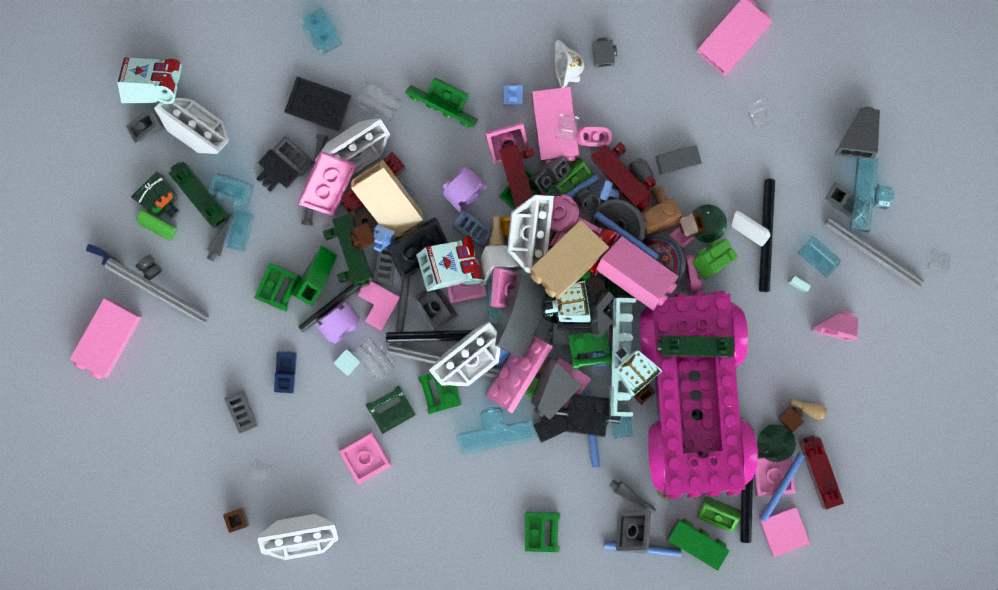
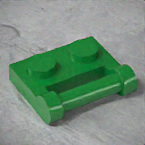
[254,263,301,312]
[568,330,612,370]
[418,374,461,414]
[525,512,560,552]

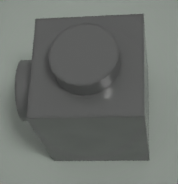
[592,38,617,68]

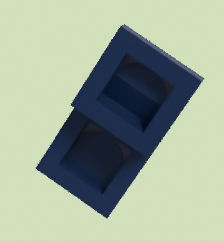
[86,244,121,266]
[274,351,297,393]

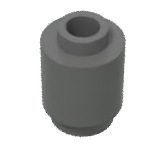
[628,157,655,183]

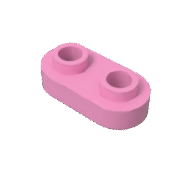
[576,127,612,147]
[685,254,702,293]

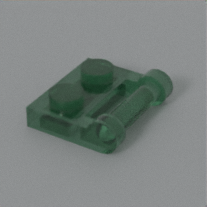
[366,385,416,434]

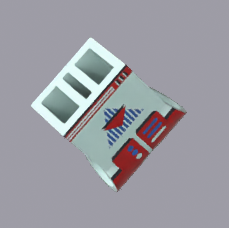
[118,57,182,104]
[417,236,484,291]

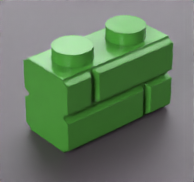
[692,239,738,280]

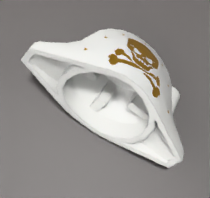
[555,40,584,88]

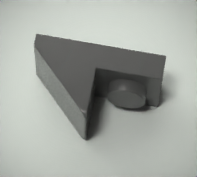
[126,108,162,143]

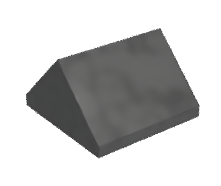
[411,289,457,331]
[616,511,651,554]

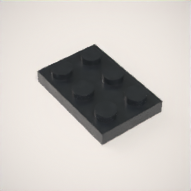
[284,76,352,132]
[386,217,448,280]

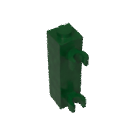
[168,162,229,228]
[322,213,374,288]
[657,335,734,358]

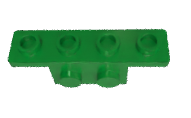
[405,77,478,127]

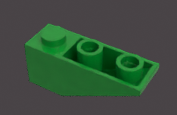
[291,246,337,307]

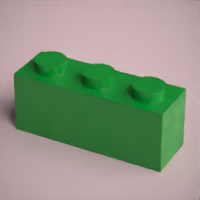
[666,518,729,571]

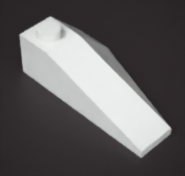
[481,245,524,286]

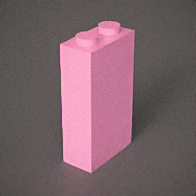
[696,0,773,76]
[532,87,579,164]
[596,236,679,310]
[70,298,142,379]

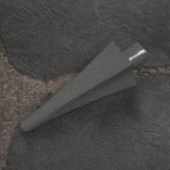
[206,212,234,262]
[609,480,656,512]

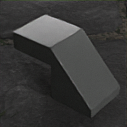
[655,145,702,175]
[825,182,865,220]
[590,292,614,338]

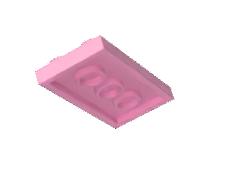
[486,336,552,413]

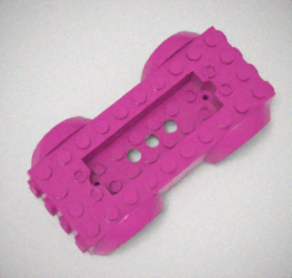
[640,291,758,499]

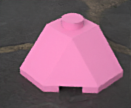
[811,311,858,341]

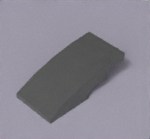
[495,269,547,358]

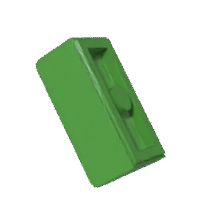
[552,157,594,195]
[138,210,177,241]
[697,496,741,533]

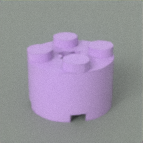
[443,167,487,212]
[315,301,359,344]

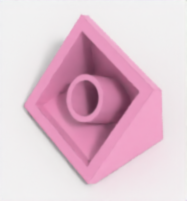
[486,122,529,164]

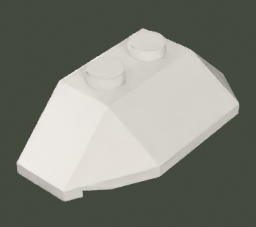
[155,98,229,154]
[315,118,390,175]
[507,195,554,273]
[429,322,500,386]
[257,514,338,560]

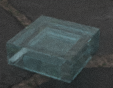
[611,417,633,439]

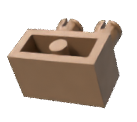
[639,186,682,237]

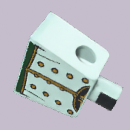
[544,281,591,322]
[614,346,662,396]

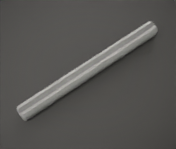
[824,217,924,288]
[105,258,209,324]
[388,344,500,378]

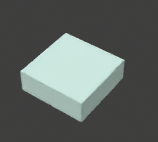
[788,276,811,292]
[334,349,361,376]

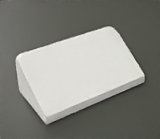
[732,211,770,246]

